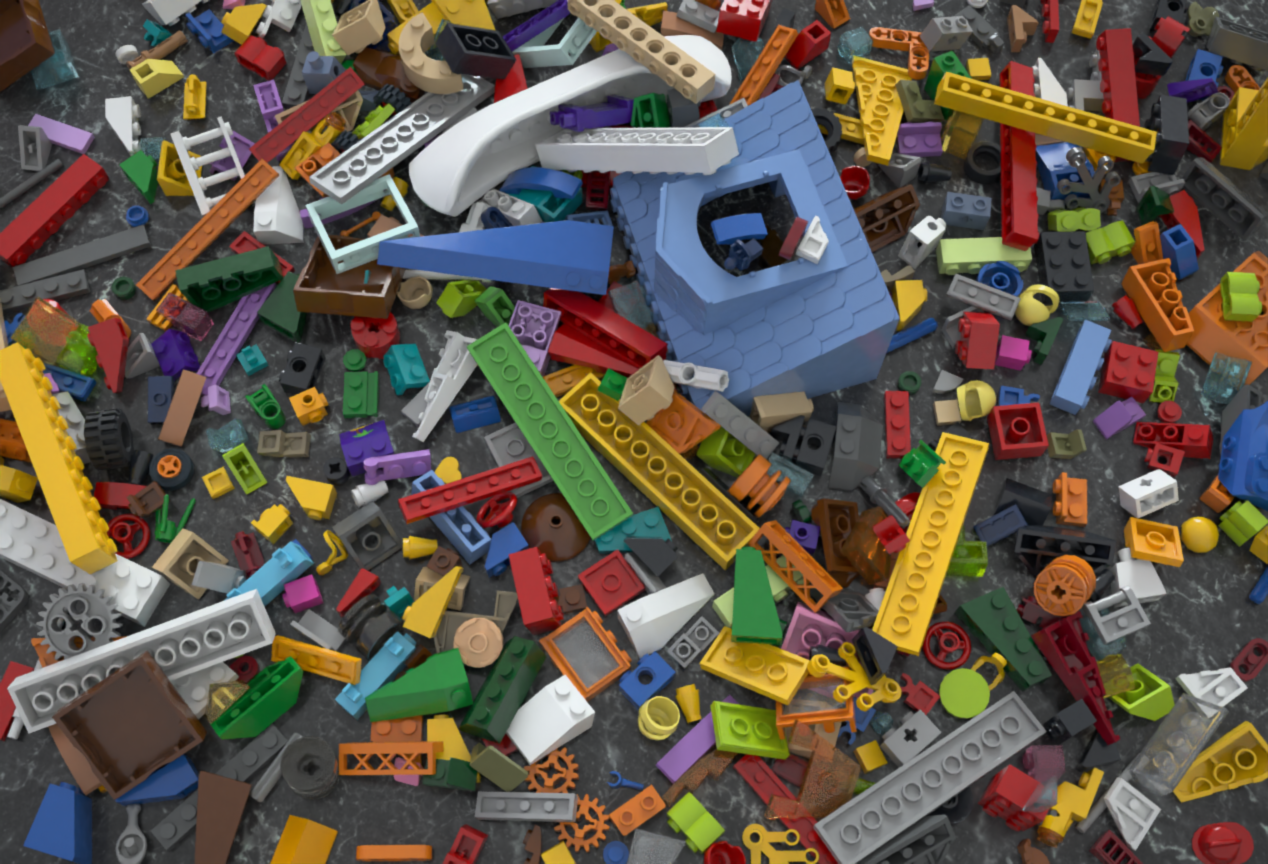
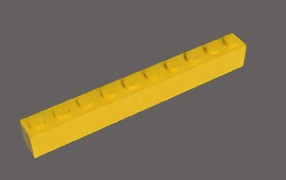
[934,72,1157,164]

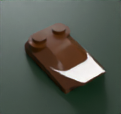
[353,47,425,103]
[811,498,866,588]

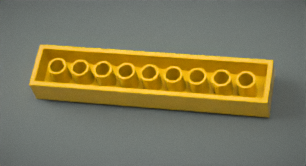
[0,342,118,575]
[559,372,760,571]

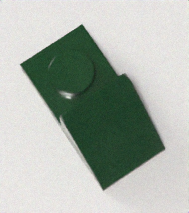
[1136,186,1174,225]
[1025,317,1064,365]
[423,757,478,791]

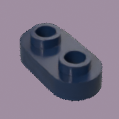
[481,207,513,229]

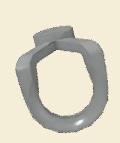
[775,65,812,86]

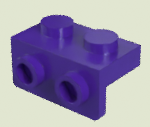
[151,329,200,382]

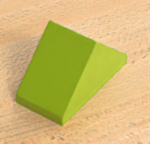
[222,443,267,495]

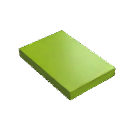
[710,701,790,760]

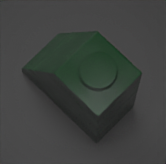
[257,271,307,343]

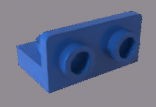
[186,9,234,54]

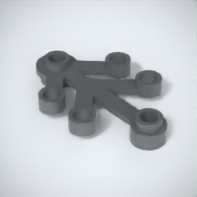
[1057,147,1121,213]

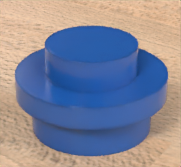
[126,206,149,227]
[603,841,629,864]

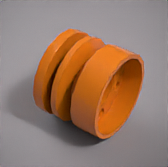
[727,454,791,518]
[1034,555,1096,616]

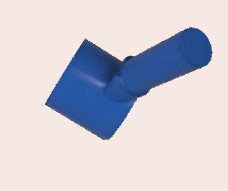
[607,771,644,791]

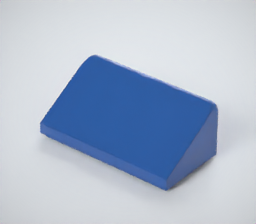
[449,396,501,433]

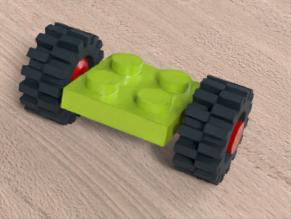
[331,84,412,154]

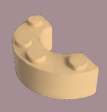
[399,12,464,94]

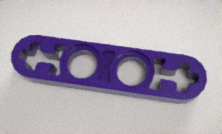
[503,0,570,52]

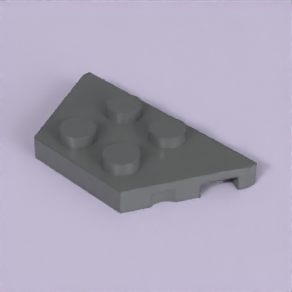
[809,581,879,632]

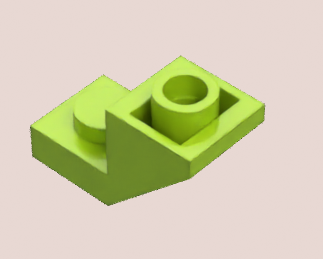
[1149,349,1180,403]

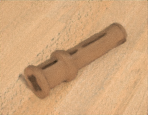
[126,30,188,70]

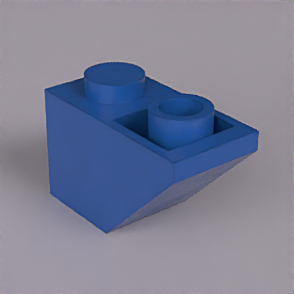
[1160,224,1199,280]
[485,522,529,577]

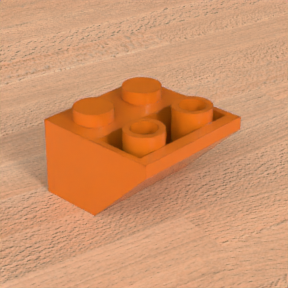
[295,142,340,198]

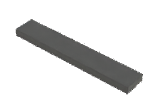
[13,224,151,286]

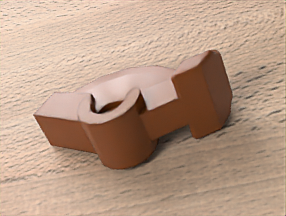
[608,261,636,284]
[1017,838,1050,864]

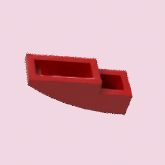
[443,824,488,864]

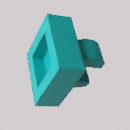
[143,19,172,47]
[236,344,269,376]
[384,586,414,620]

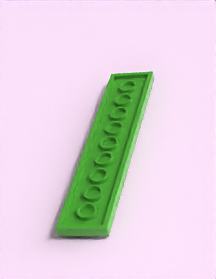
[467,322,633,541]

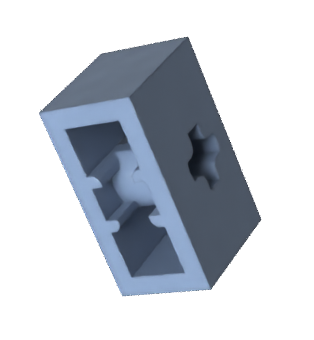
[941,192,992,230]

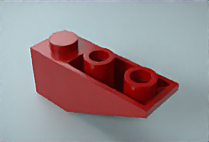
[87,318,129,393]
[1133,422,1214,459]

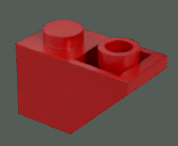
[784,20,831,70]

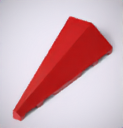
[548,324,639,378]

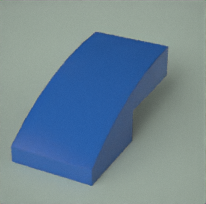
[711,213,768,244]

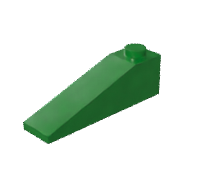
[365,648,473,722]

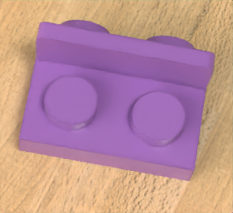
[896,121,943,157]
[209,131,255,182]

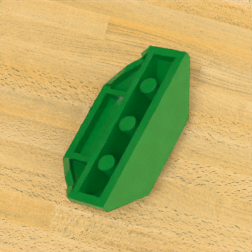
[210,656,303,740]

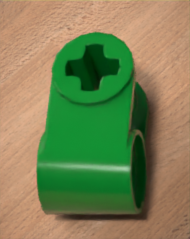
[245,384,286,429]

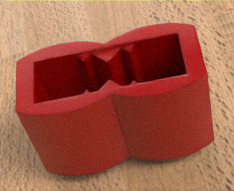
[235,35,286,81]

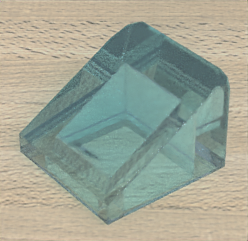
[140,137,166,160]

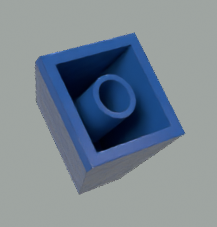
[23,782,92,864]

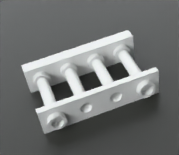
[171,117,256,217]

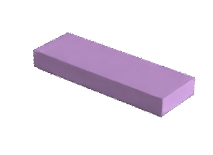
[28,114,95,154]

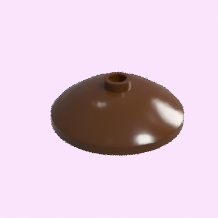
[521,493,591,562]

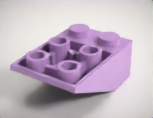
[509,300,561,377]

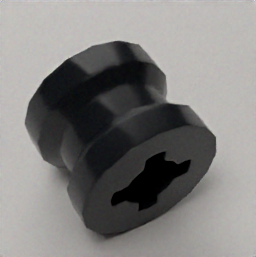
[323,457,350,486]

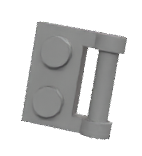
[1083,585,1151,645]

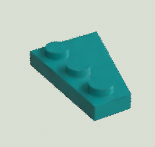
[594,506,672,554]

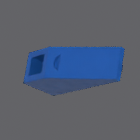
[115,754,199,806]

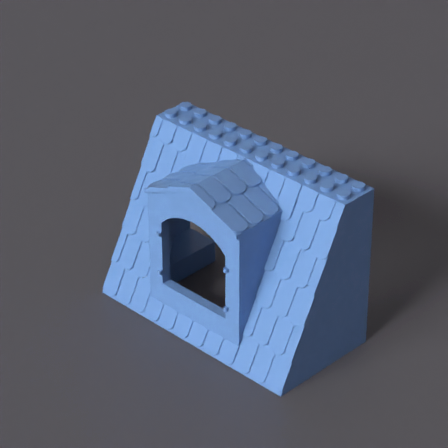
[610,80,900,416]

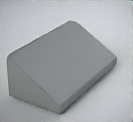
[625,552,666,595]

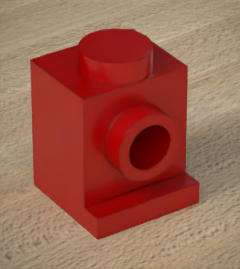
[1144,443,1185,477]

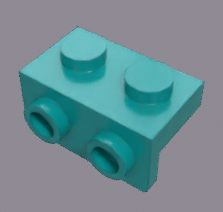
[383,343,430,395]

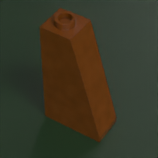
[194,771,253,864]

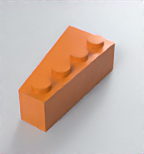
[1121,258,1194,352]

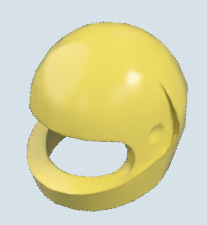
[1015,285,1059,326]
[957,380,996,421]
[638,696,680,741]

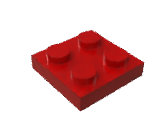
[578,549,645,617]

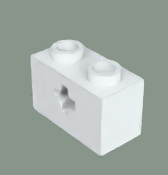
[1118,469,1179,518]

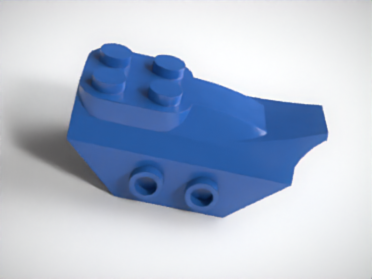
[1218,401,1268,511]

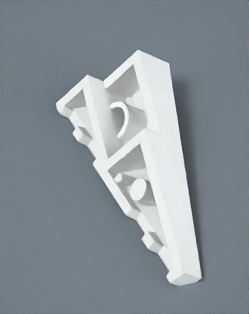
[412,330,477,442]

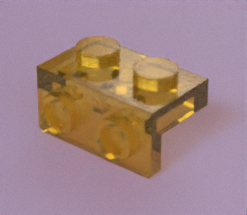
[1096,654,1135,698]

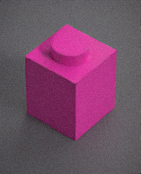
[995,335,1032,371]
[282,574,324,613]

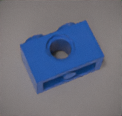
[1185,49,1223,101]
[619,651,676,711]

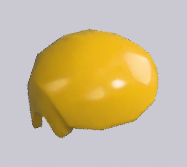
[1180,517,1219,553]

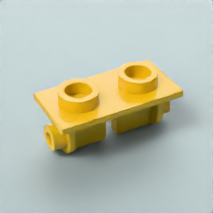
[183,74,207,119]

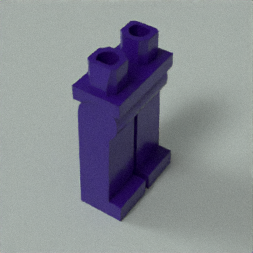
[550,94,634,132]

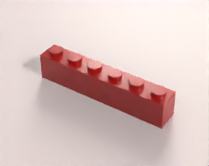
[1096,28,1140,162]
[0,154,109,268]
[543,288,668,369]

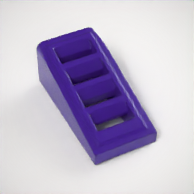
[1167,78,1218,103]

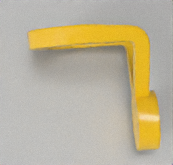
[316,530,348,575]
[971,653,1007,691]

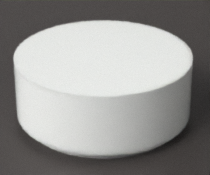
[115,45,139,64]

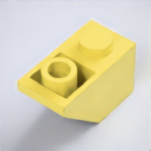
[130,59,184,99]

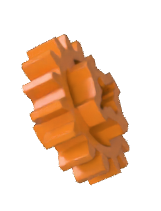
[524,747,579,793]
[554,794,610,853]

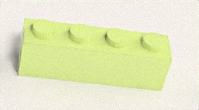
[300,0,346,64]
[936,237,1032,275]
[712,555,804,629]

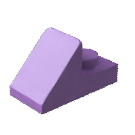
[1093,397,1146,440]

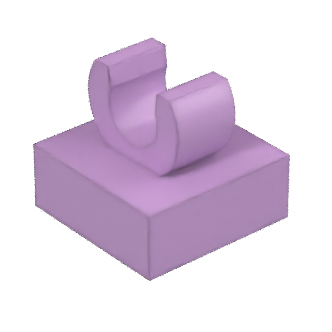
[201,384,231,415]

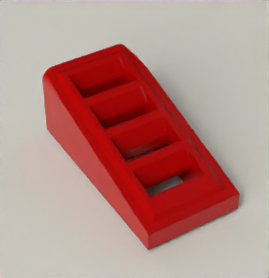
[336,568,381,618]

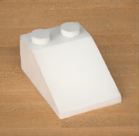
[506,675,595,765]

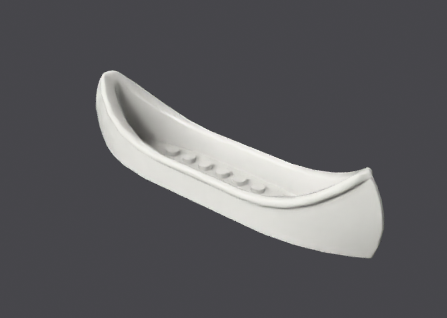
[409,35,731,217]

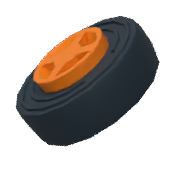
[150,448,194,491]

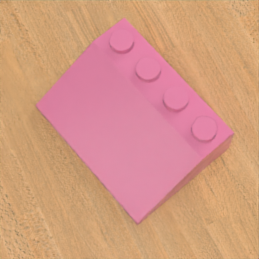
[781,602,873,704]

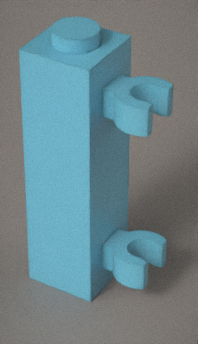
[224,541,313,607]
[335,631,417,720]

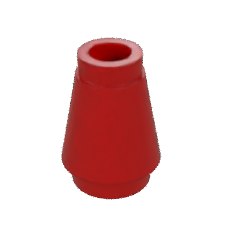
[1111,295,1144,329]

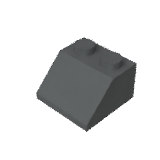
[332,501,403,571]

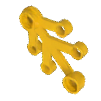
[807,642,901,711]
[742,824,819,864]

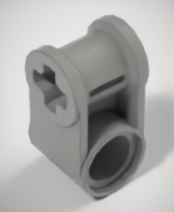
[1187,92,1230,131]

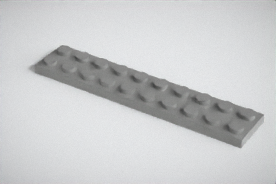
[309,74,495,204]
[813,691,1047,864]

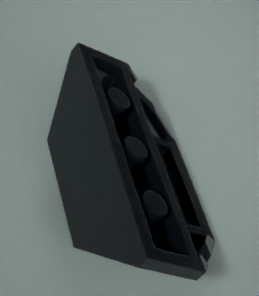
[1014,525,1117,576]

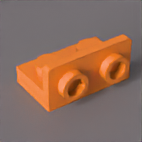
[0,419,32,463]
[1053,472,1087,527]
[609,784,666,836]

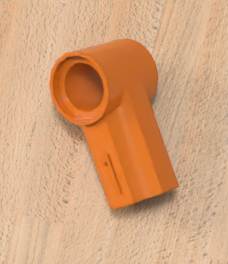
[89,299,131,338]

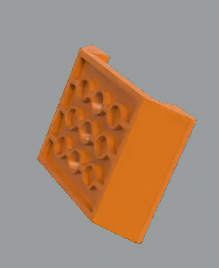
[1186,251,1268,391]

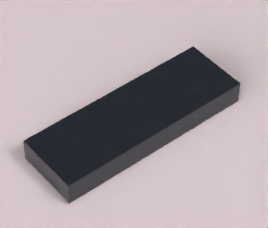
[699,468,758,522]

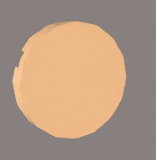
[453,618,503,668]

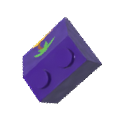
[339,420,395,477]

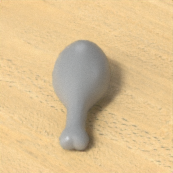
[115,803,147,864]

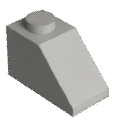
[192,561,247,594]

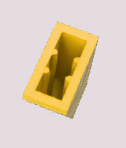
[427,715,481,783]

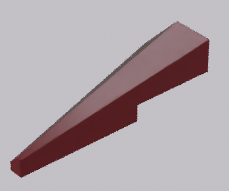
[1031,610,1120,745]

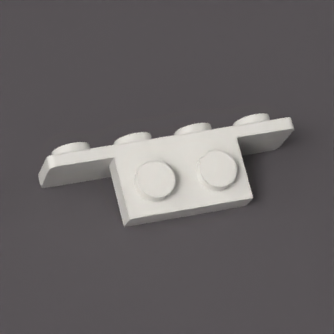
[255,0,301,39]

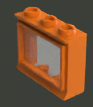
[539,607,632,702]
[776,667,857,740]

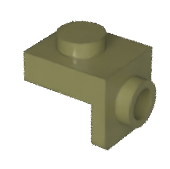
[1047,429,1086,459]

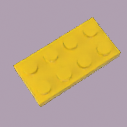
[700,626,810,705]

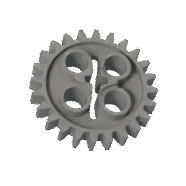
[36,583,123,660]

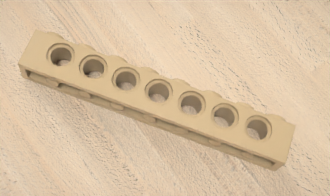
[568,0,716,104]

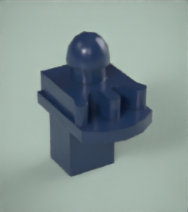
[724,238,763,271]

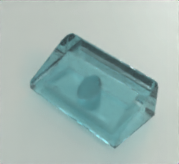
[1023,777,1057,813]

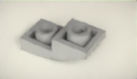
[667,616,719,668]

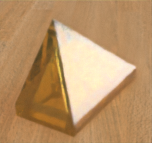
[204,680,250,724]

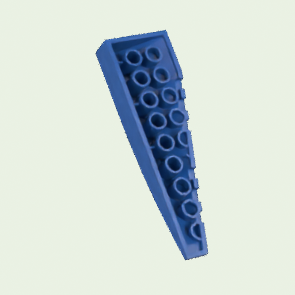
[377,220,614,295]

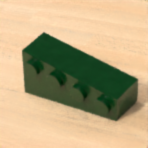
[175,246,284,315]
[954,587,1052,692]

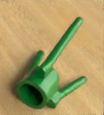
[154,494,196,543]

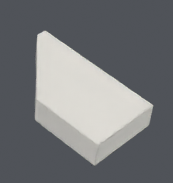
[796,215,829,264]

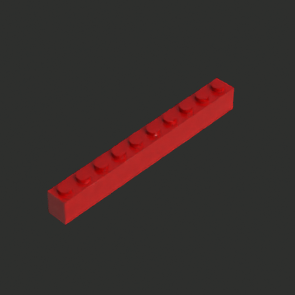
[999,61,1039,251]

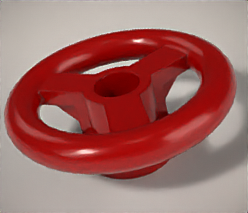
[476,492,517,528]
[107,514,150,559]
[922,621,971,670]

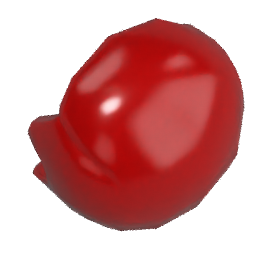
[840,166,870,200]
[704,841,746,864]

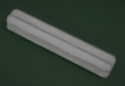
[250,733,306,802]

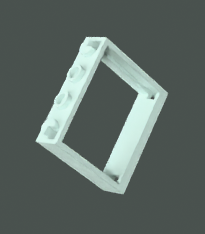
[512,6,597,68]
[306,174,420,274]

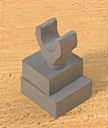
[1036,187,1065,215]

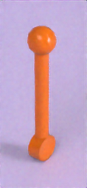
[340,212,381,236]

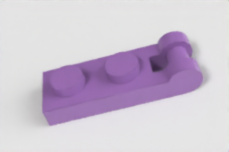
[364,449,431,485]

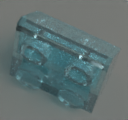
[31,29,79,90]

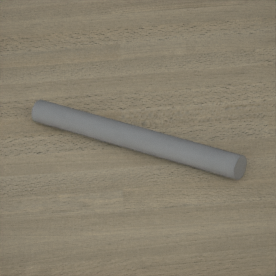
[1076,753,1147,834]

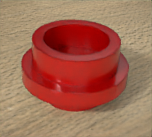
[1157,401,1182,423]

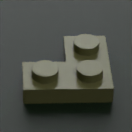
[895,80,944,123]

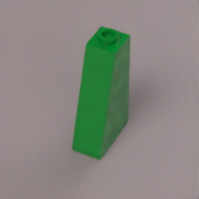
[731,547,783,645]

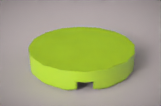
[939,668,990,719]

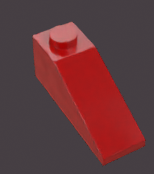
[1158,190,1205,260]

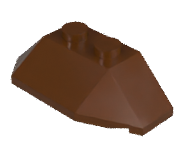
[854,184,920,252]

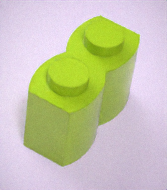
[1048,207,1101,232]
[1085,220,1135,264]
[1220,272,1262,322]
[1218,500,1268,547]
[667,792,725,854]

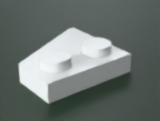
[1175,668,1248,718]
[1103,777,1161,851]

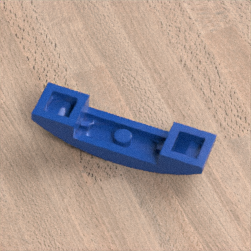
[500,167,583,199]

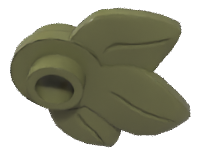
[1187,1,1219,37]

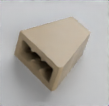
[750,392,814,433]

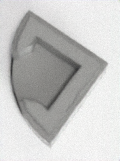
[932,370,963,394]

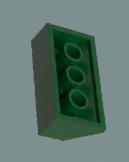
[458,636,547,744]

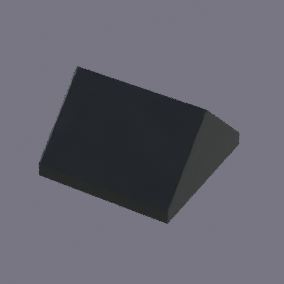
[993,478,1052,526]

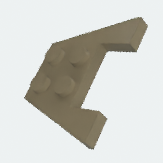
[423,582,518,653]

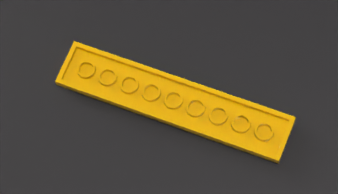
[872,432,989,656]

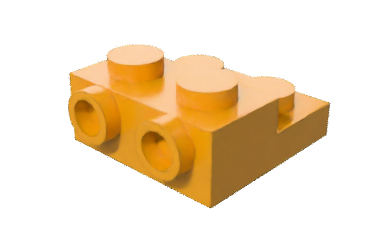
[1124,517,1184,567]

